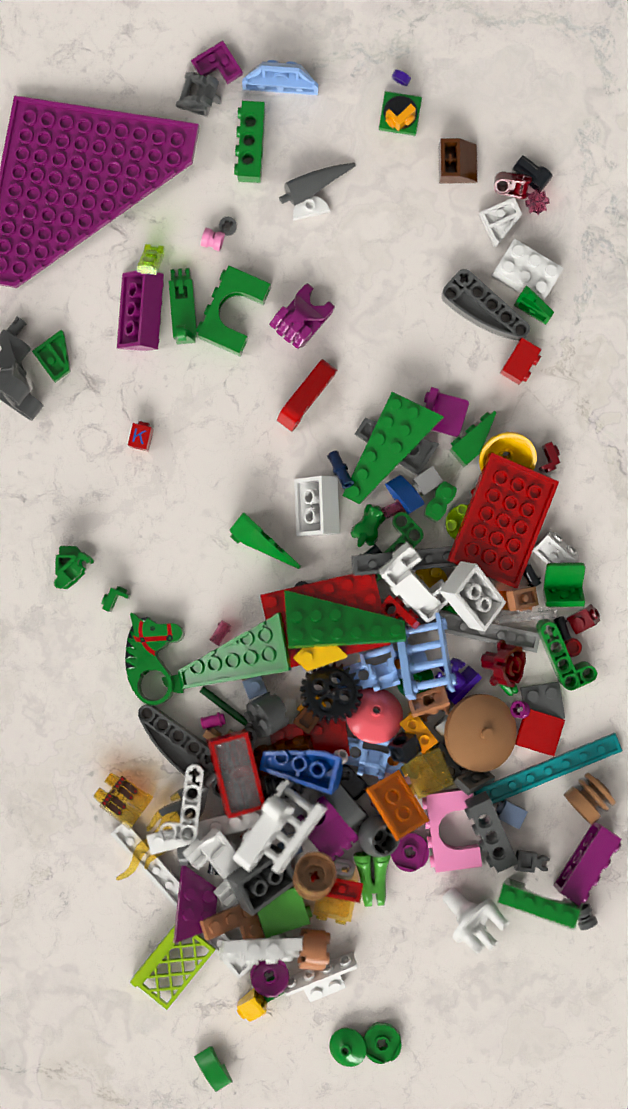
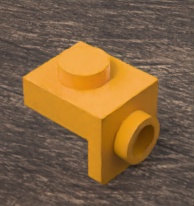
[385,104,416,131]

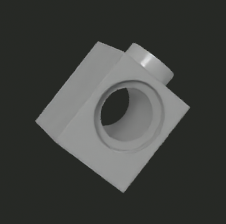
[412,466,444,496]

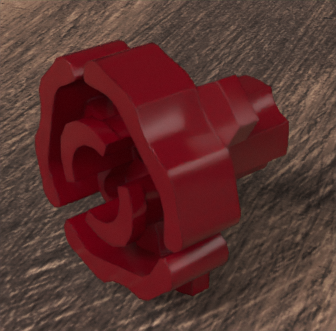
[481,640,526,687]

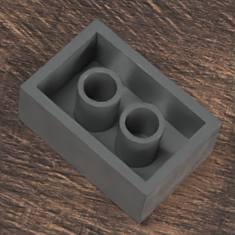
[226,844,294,916]

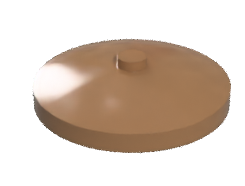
[444,694,517,772]

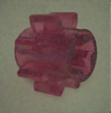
[525,189,550,215]

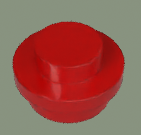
[564,638,582,657]

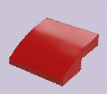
[515,709,565,757]

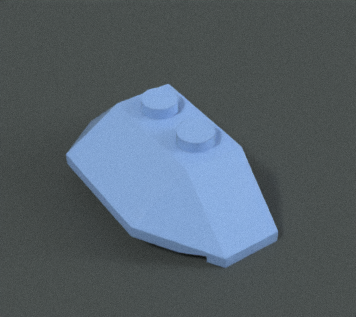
[242,60,318,95]

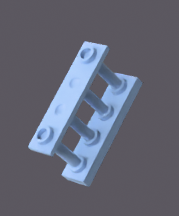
[397,612,457,700]

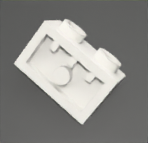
[533,530,579,564]

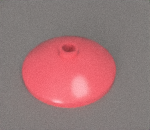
[345,688,403,744]

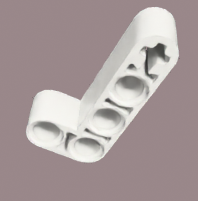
[159,764,203,843]
[233,795,294,872]

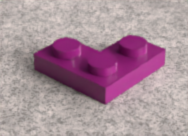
[191,41,243,85]

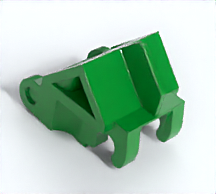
[54,546,94,589]

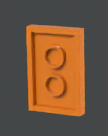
[366,770,430,841]

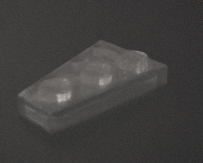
[495,607,559,624]

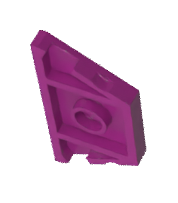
[173,866,217,943]

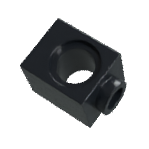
[387,731,422,764]

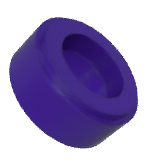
[392,69,411,86]

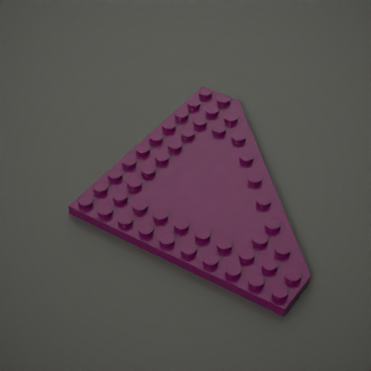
[0,95,200,288]

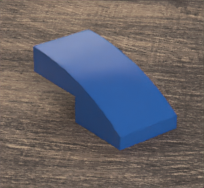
[385,475,425,514]

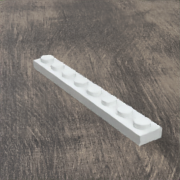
[147,797,303,855]

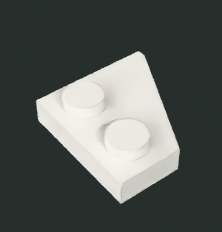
[479,197,522,247]

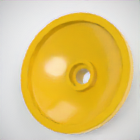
[479,432,537,472]

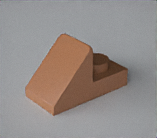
[506,586,539,611]

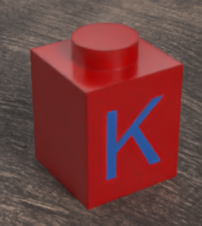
[128,421,154,452]

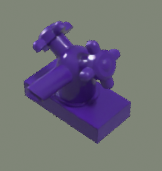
[435,658,482,705]

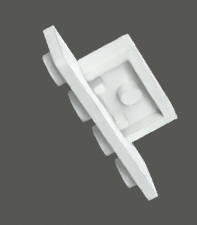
[284,952,358,1002]

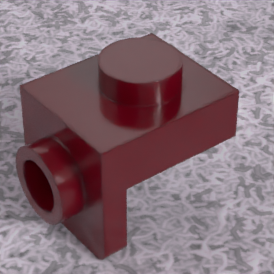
[539,442,561,473]
[567,604,600,634]

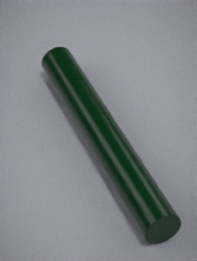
[199,686,248,726]

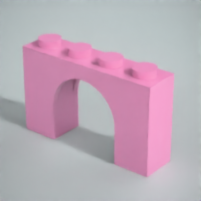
[422,788,482,873]

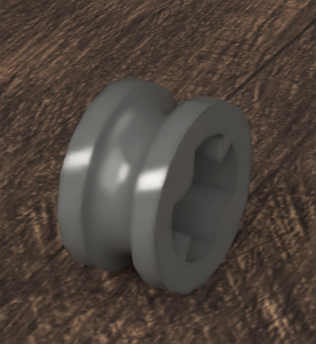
[219,217,237,236]

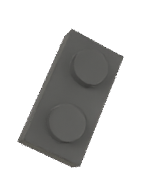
[454,770,495,795]

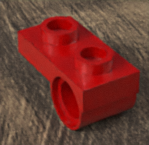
[381,595,420,629]

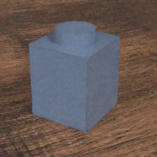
[242,676,268,700]
[495,799,528,829]

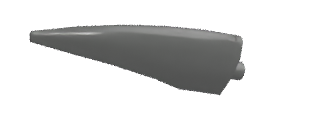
[279,163,356,206]

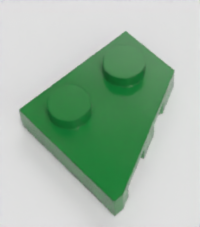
[513,286,554,325]
[32,330,71,383]

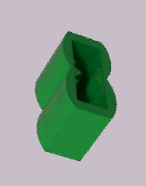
[424,481,457,522]

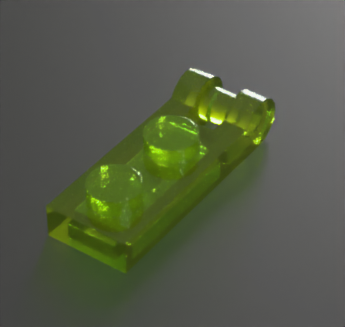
[137,244,165,275]

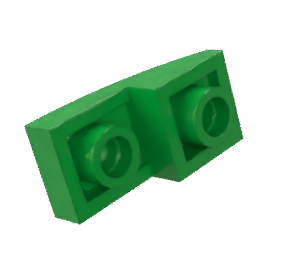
[194,1046,233,1092]

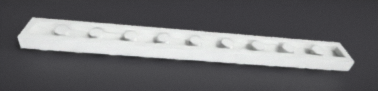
[111,820,254,979]

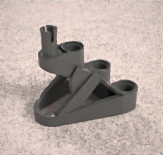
[0,316,44,421]

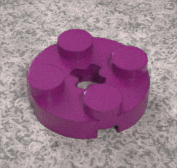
[391,832,429,872]
[250,959,289,997]

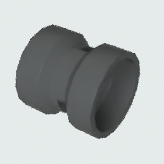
[578,904,598,930]

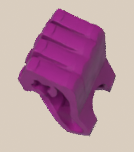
[269,283,335,349]
[296,795,358,862]

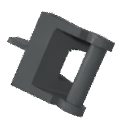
[176,72,221,117]

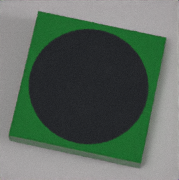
[379,91,422,136]

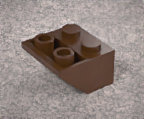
[439,138,477,183]

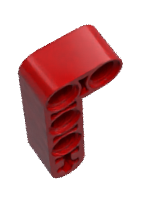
[277,359,338,432]

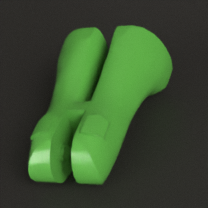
[353,851,390,907]

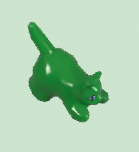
[351,504,387,547]

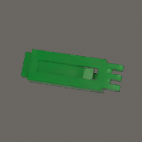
[169,268,198,345]

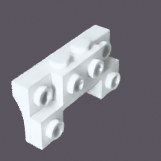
[379,542,448,623]
[183,828,241,908]
[219,938,302,965]

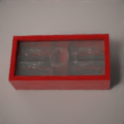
[207,729,265,819]

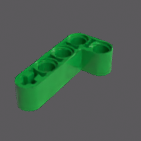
[376,512,424,582]
[536,618,598,691]

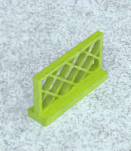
[130,925,216,1010]

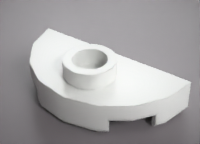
[293,196,330,220]

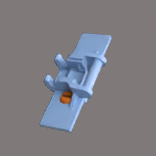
[337,642,429,696]
[345,737,422,780]

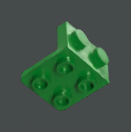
[543,563,585,607]

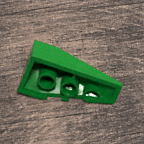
[229,512,301,569]

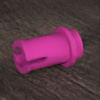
[200,712,226,730]

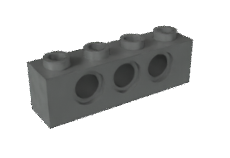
[464,791,518,873]

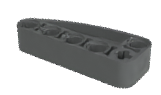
[441,269,530,341]
[138,704,214,784]

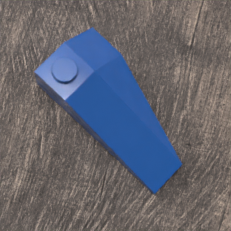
[259,751,343,794]

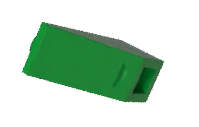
[449,411,496,467]

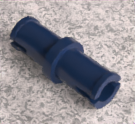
[327,450,354,489]

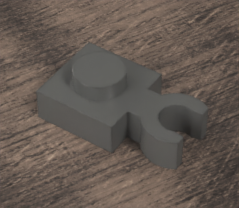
[514,850,550,873]

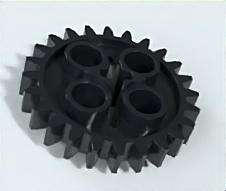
[300,662,363,724]

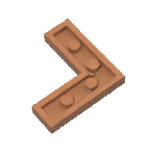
[200,904,265,940]

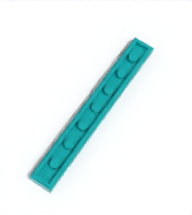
[474,733,623,804]

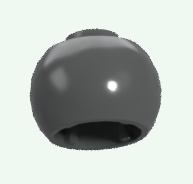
[358,814,400,858]

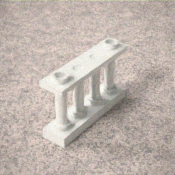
[241,779,328,873]

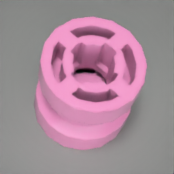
[201,227,225,251]

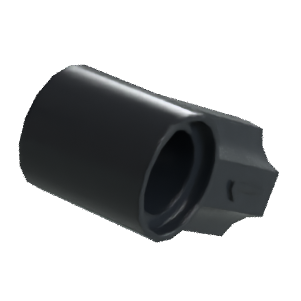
[512,155,553,192]

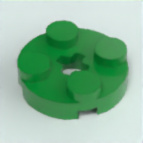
[363,1022,402,1064]

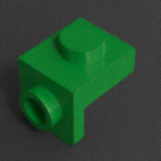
[101,586,131,612]

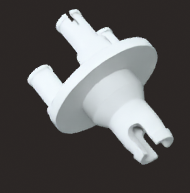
[443,887,510,954]

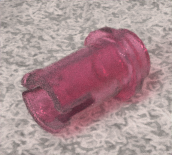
[382,499,405,519]
[209,620,232,646]

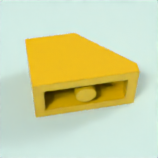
[237,988,267,1022]

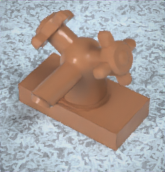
[408,685,451,722]

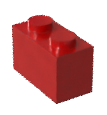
[500,338,542,385]

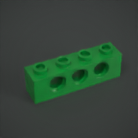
[234,101,265,183]

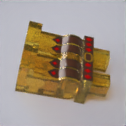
[93,773,153,830]

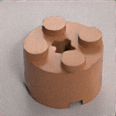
[297,928,330,971]

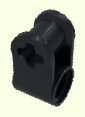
[340,764,369,801]

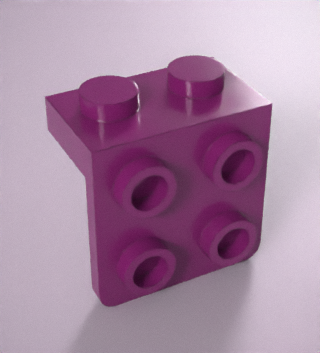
[424,387,469,437]

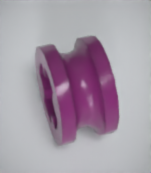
[510,701,530,719]

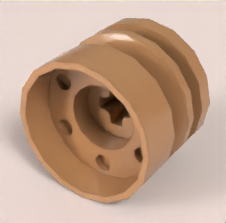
[563,772,616,825]
[292,851,337,901]

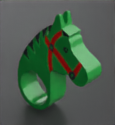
[125,613,184,705]

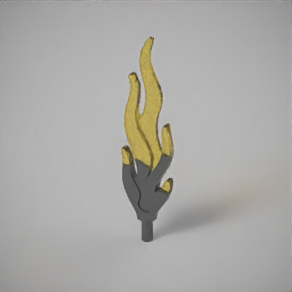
[116,771,216,881]

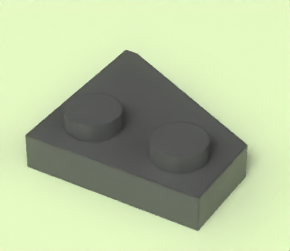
[520,681,565,719]

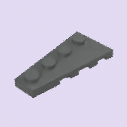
[354,418,439,476]

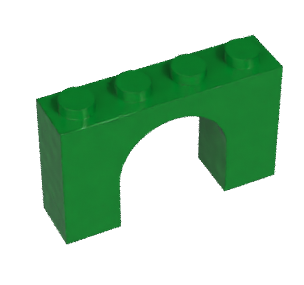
[196,265,271,357]
[498,878,582,930]

